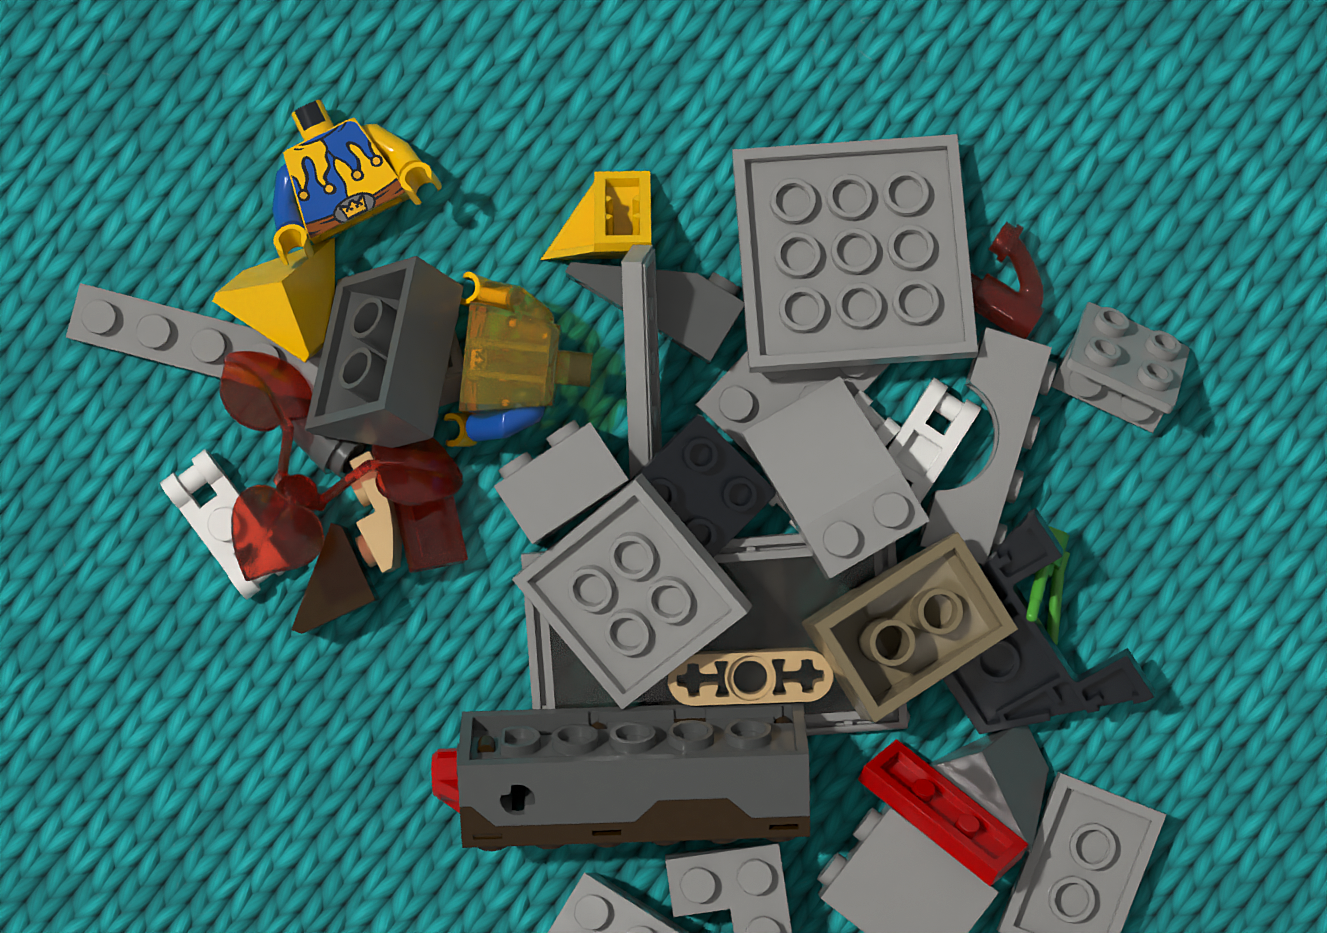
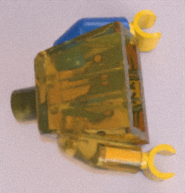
[444,272,593,447]

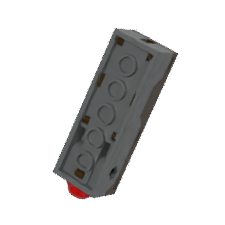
[431,702,810,851]

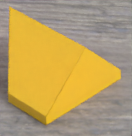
[540,171,652,260]
[212,237,335,363]

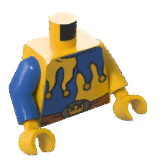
[272,100,442,265]

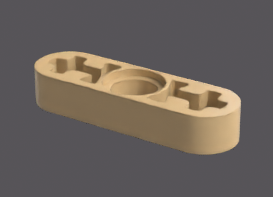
[668,647,833,706]

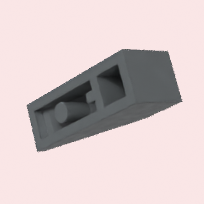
[565,262,744,364]

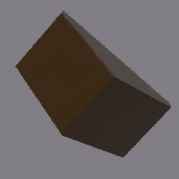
[291,523,380,634]

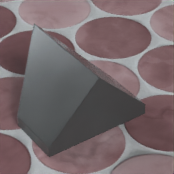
[929,725,1049,854]

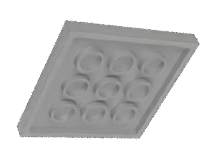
[732,134,978,373]

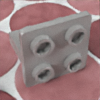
[1051,302,1190,433]

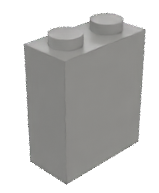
[817,804,999,933]

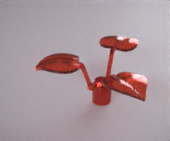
[219,351,464,581]

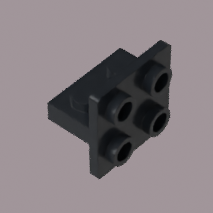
[623,414,776,558]

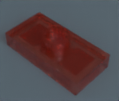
[385,451,468,573]

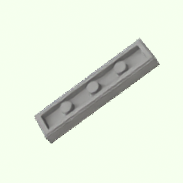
[621,245,662,480]

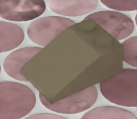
[801,532,1018,723]

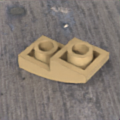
[349,451,402,573]

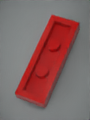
[858,739,1029,887]

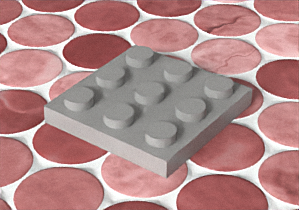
[512,473,753,709]

